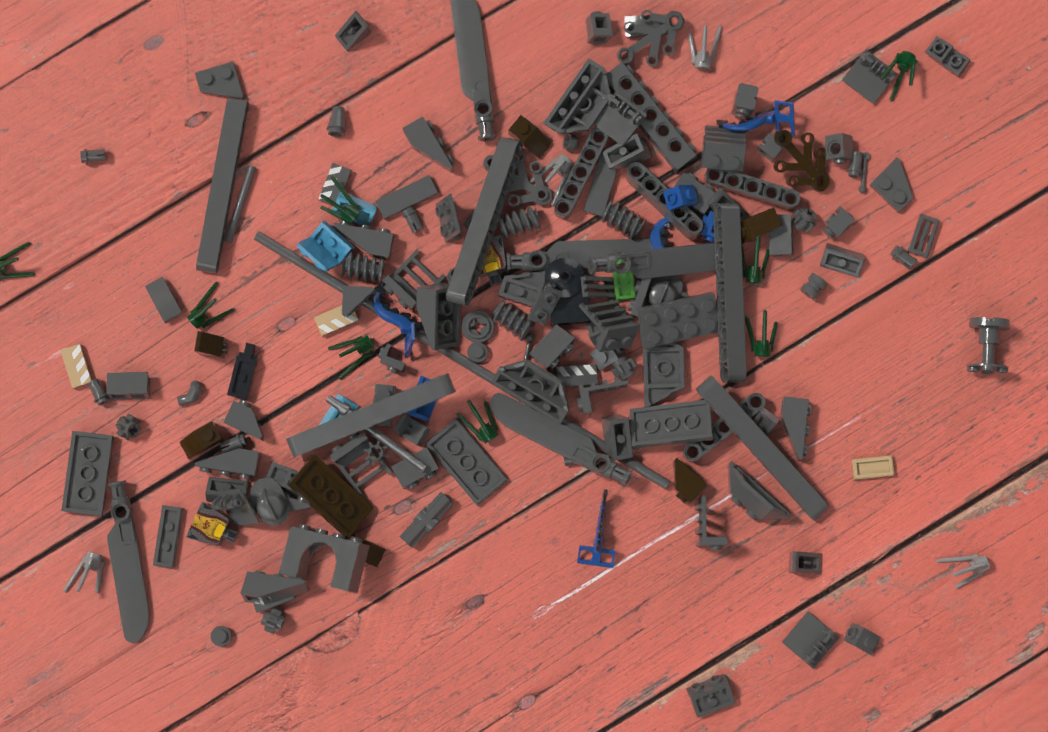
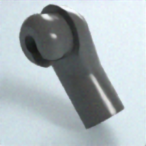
[177,380,203,406]

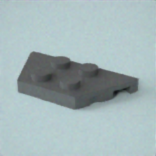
[643,343,685,407]

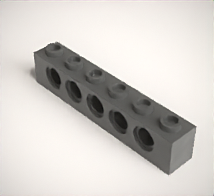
[606,62,696,173]

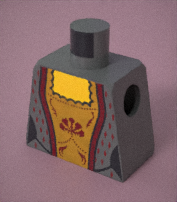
[480,235,506,286]
[186,502,238,546]

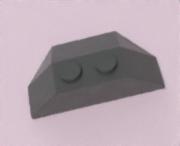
[543,58,611,134]
[491,359,569,424]
[727,461,793,521]

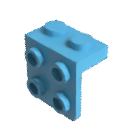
[297,221,354,272]

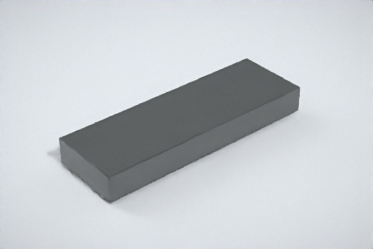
[584,154,617,217]
[375,175,438,220]
[153,505,183,568]

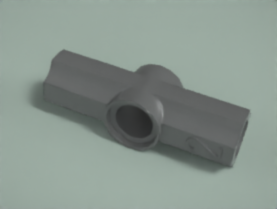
[399,492,454,548]

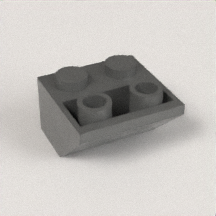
[529,324,575,371]

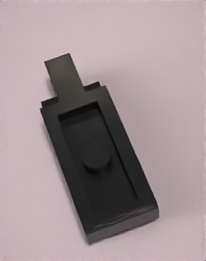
[227,343,258,400]

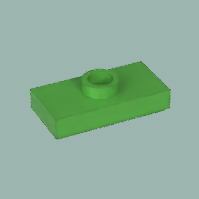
[612,259,636,300]

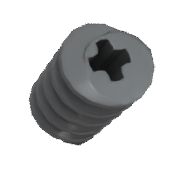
[602,199,647,239]
[498,206,541,239]
[341,252,385,284]
[490,299,535,341]

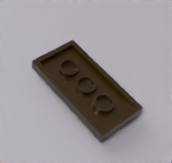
[287,454,373,539]

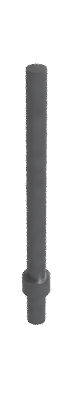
[326,395,427,473]

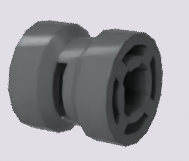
[800,273,828,301]

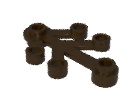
[773,130,830,191]

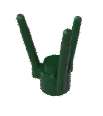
[880,51,918,101]
[320,176,361,224]
[741,236,769,283]
[0,242,35,280]
[187,282,235,329]
[745,310,778,357]
[328,335,375,380]
[457,400,499,443]

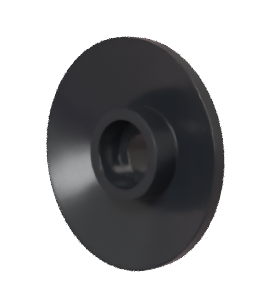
[545,258,585,298]

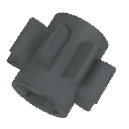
[792,207,817,232]
[612,356,637,381]
[115,414,141,440]
[363,441,389,466]
[261,608,286,634]

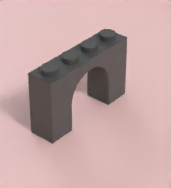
[279,524,370,594]

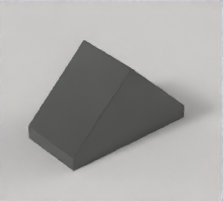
[335,11,371,51]
[342,286,376,318]
[789,551,821,574]

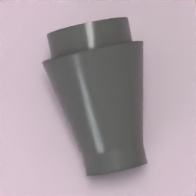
[327,106,346,137]

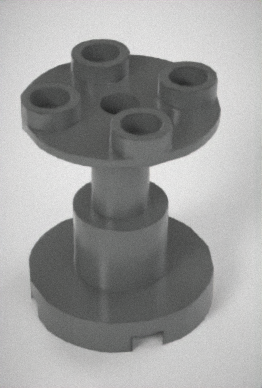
[967,317,1010,374]

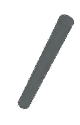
[224,165,256,243]

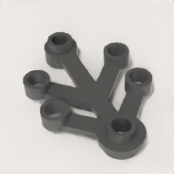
[617,10,684,66]
[483,152,552,207]

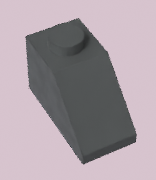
[602,134,652,170]
[223,399,264,441]
[601,414,633,461]

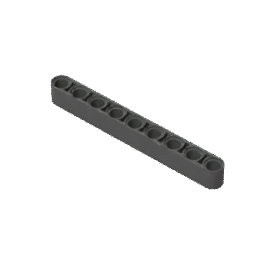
[196,97,249,274]
[446,137,523,306]
[713,203,746,383]
[286,373,456,458]
[696,375,830,521]

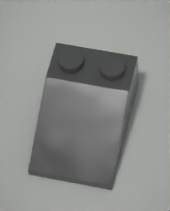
[416,283,461,350]

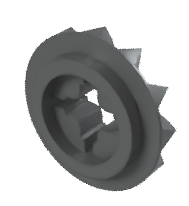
[462,311,494,343]

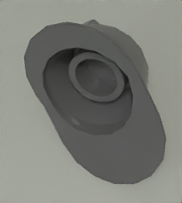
[644,275,683,307]
[250,478,290,525]

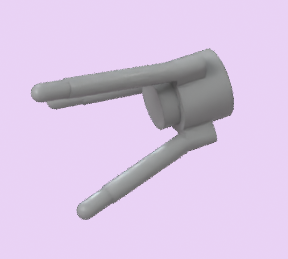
[688,25,722,69]
[529,154,573,206]
[63,551,105,593]
[936,554,990,589]

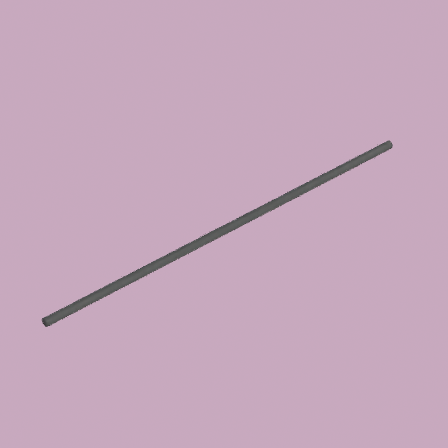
[254,231,670,489]

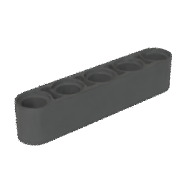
[554,128,608,219]
[626,162,703,240]
[704,168,800,210]
[683,393,765,462]

